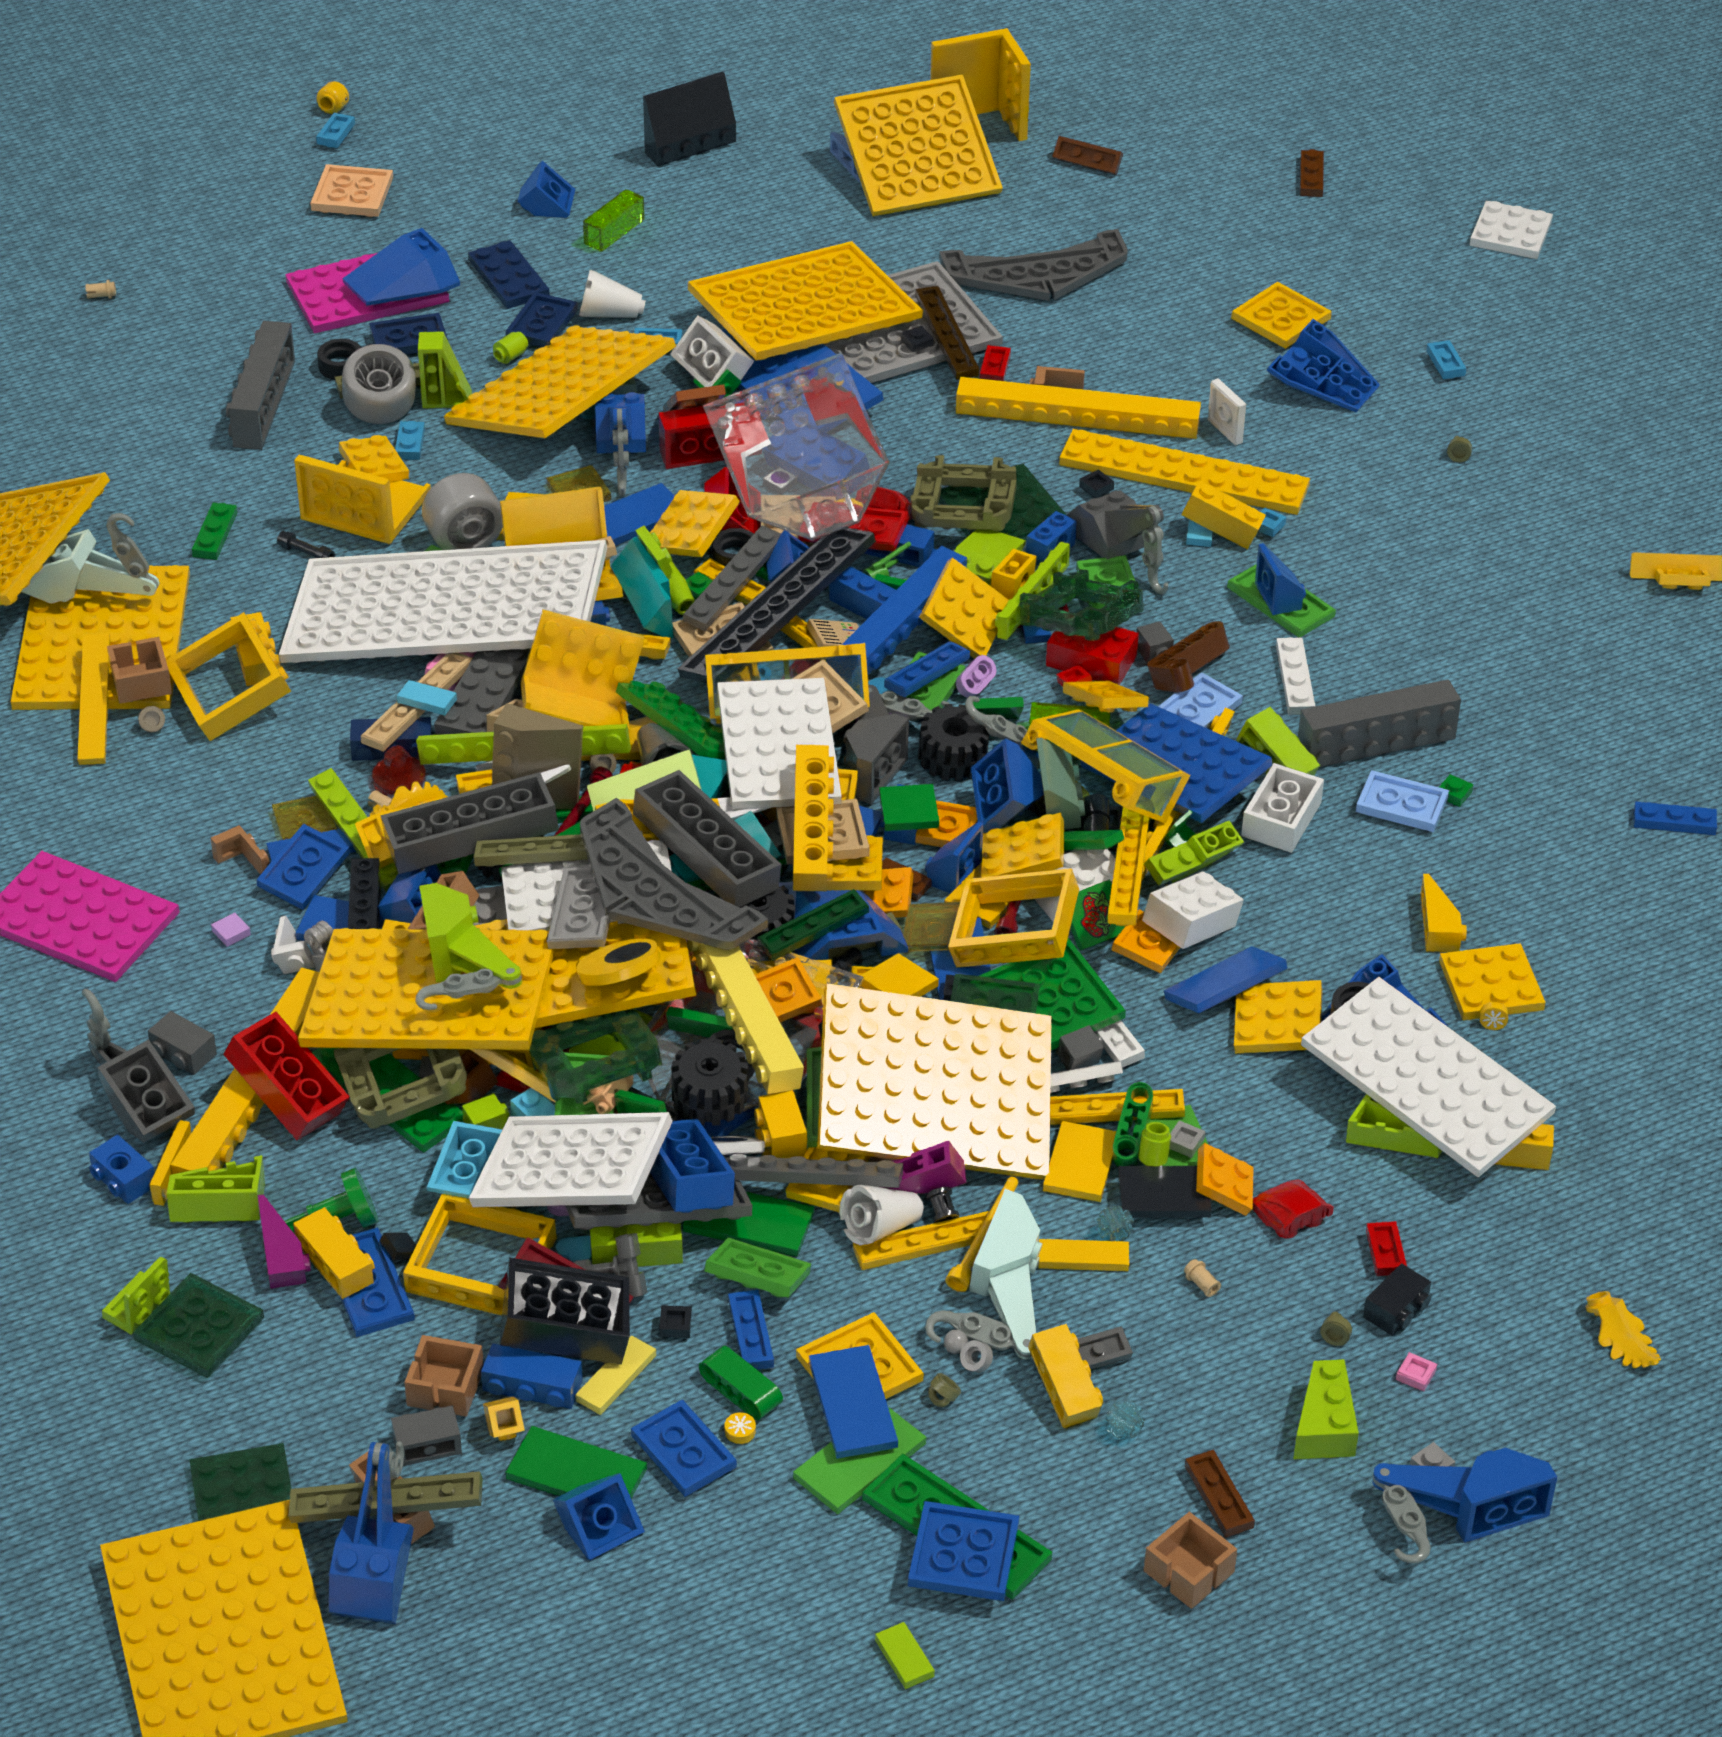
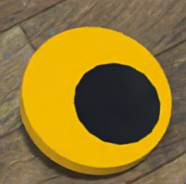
[577,939,660,986]

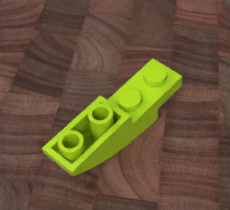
[1144,820,1244,886]

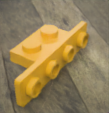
[1629,552,1722,590]

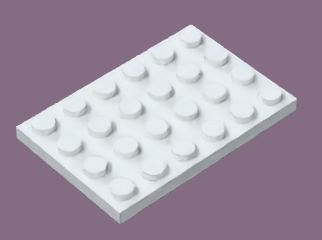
[717,678,842,809]
[501,840,671,930]
[469,1112,672,1207]

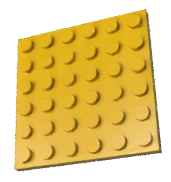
[834,74,1003,217]

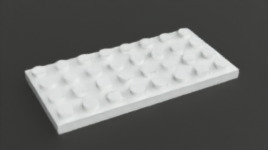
[1301,977,1556,1177]

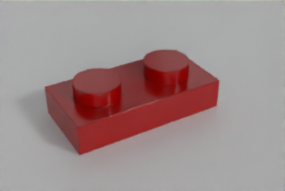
[980,345,1011,381]
[1366,1221,1407,1276]

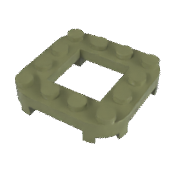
[911,455,1017,531]
[334,1048,467,1129]

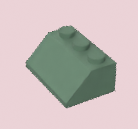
[1036,738,1085,830]

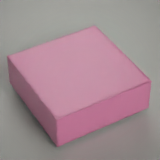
[1396,1352,1437,1392]

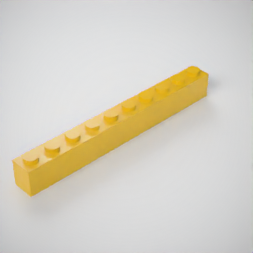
[956,377,1201,439]
[171,967,320,1174]

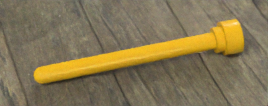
[945,1177,1018,1292]

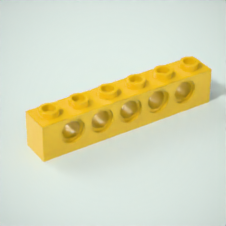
[793,744,834,891]

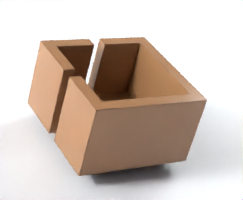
[107,637,172,704]
[404,1335,484,1417]
[1144,1511,1237,1609]

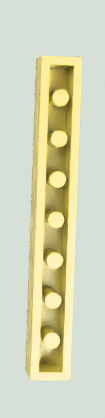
[687,940,804,1094]

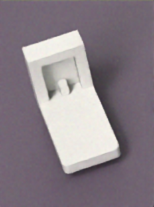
[271,916,315,974]

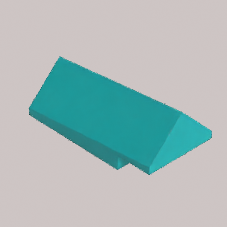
[611,537,673,639]

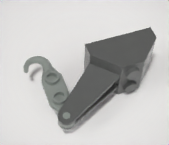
[1066,490,1168,595]
[844,685,950,804]
[82,989,195,1143]

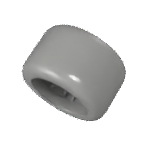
[342,344,416,424]
[422,473,503,550]

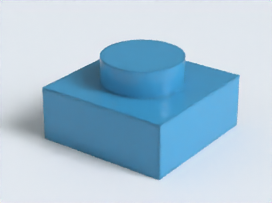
[1258,508,1286,537]

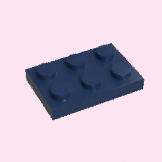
[506,292,578,348]
[369,313,448,354]

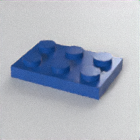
[257,823,350,910]
[631,1399,737,1497]

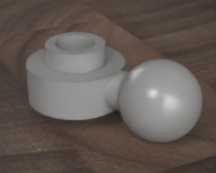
[944,1330,993,1373]

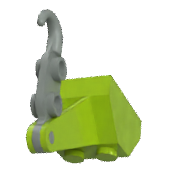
[415,883,522,1010]

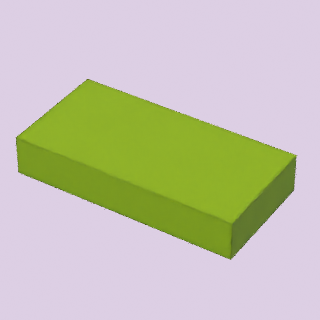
[875,1622,935,1689]

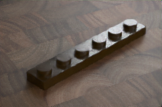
[915,285,979,380]

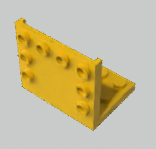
[930,28,1031,141]
[294,454,431,544]
[500,486,623,601]
[521,609,645,732]

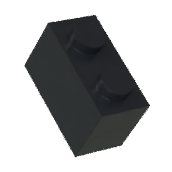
[1363,1263,1431,1336]

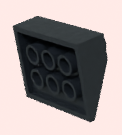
[643,72,736,167]
[500,1257,630,1365]

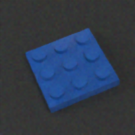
[908,1501,1020,1601]

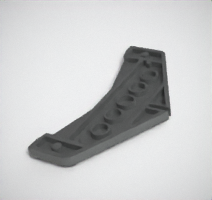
[939,229,1128,301]
[580,798,768,950]

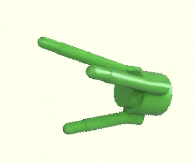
[863,542,911,580]

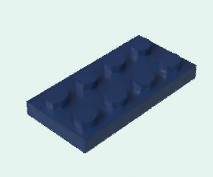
[468,240,550,309]

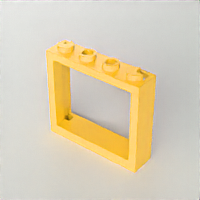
[166,612,291,741]
[948,868,1079,968]
[403,1194,557,1316]

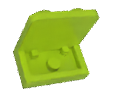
[102,1257,170,1335]

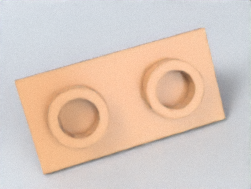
[582,1060,634,1114]

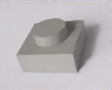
[1169,1120,1205,1158]
[1410,1442,1456,1467]

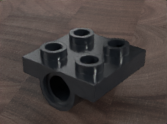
[1069,794,1123,851]

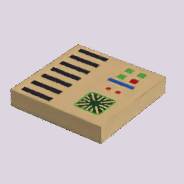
[807,619,859,647]

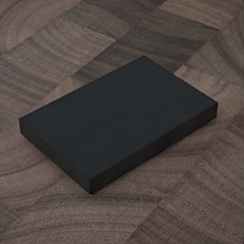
[1118,1166,1212,1218]

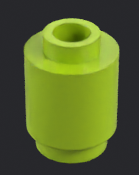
[493,332,528,364]
[1138,1122,1171,1166]

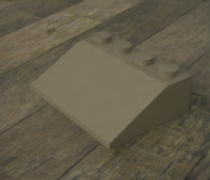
[492,703,583,809]

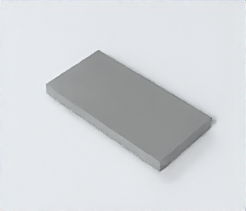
[547,867,610,949]

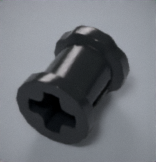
[926,1187,960,1223]

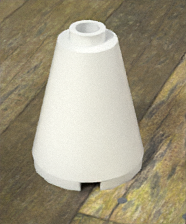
[579,270,646,318]
[839,1185,924,1245]

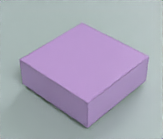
[211,913,251,947]

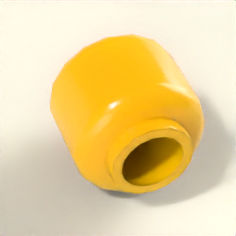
[316,81,349,114]

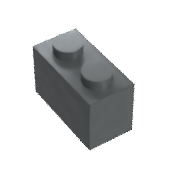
[148,1011,217,1075]
[391,1405,462,1466]

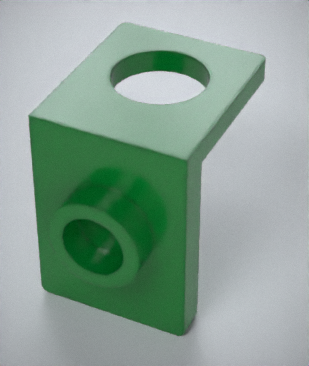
[693,369,742,404]
[1164,810,1196,848]

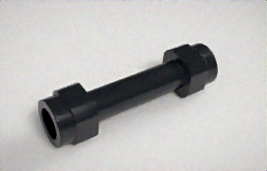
[277,531,335,558]

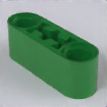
[1113,1082,1153,1168]
[698,1345,783,1420]

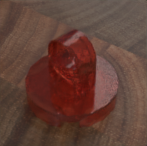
[372,745,426,796]

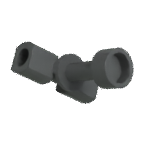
[574,1233,648,1297]

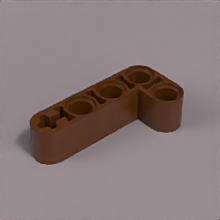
[1147,621,1230,692]

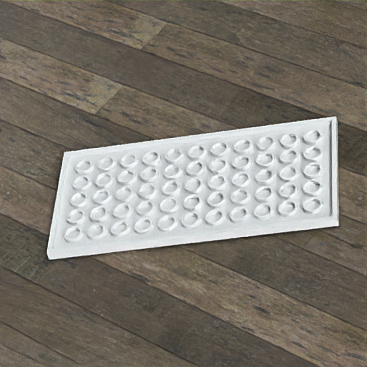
[279,540,607,663]

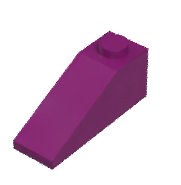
[881,1140,966,1193]
[258,1194,311,1289]

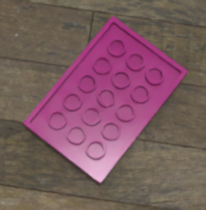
[285,253,449,334]
[0,851,180,982]

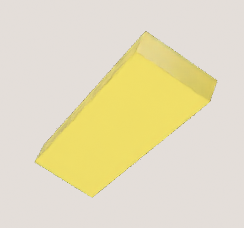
[575,1335,656,1415]

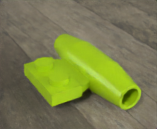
[635,526,695,615]

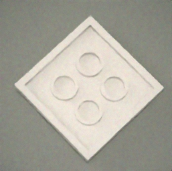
[1470,201,1553,259]

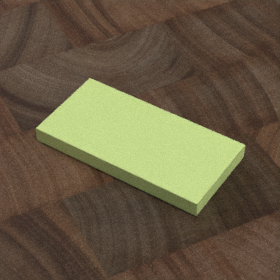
[587,750,702,811]

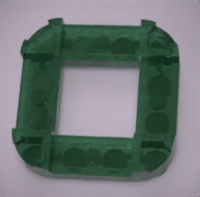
[1019,569,1144,641]
[529,1009,662,1104]

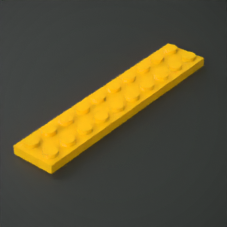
[1059,429,1310,515]

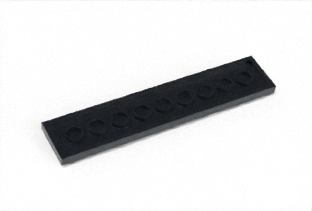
[677,525,876,686]

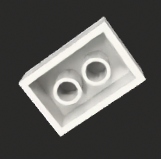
[670,315,754,400]
[1241,763,1324,853]
[1035,849,1116,922]
[1142,872,1244,949]

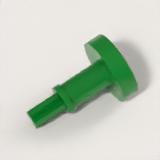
[285,1167,379,1234]

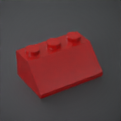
[704,467,761,534]

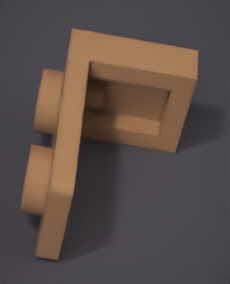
[1030,366,1085,390]
[210,825,269,875]

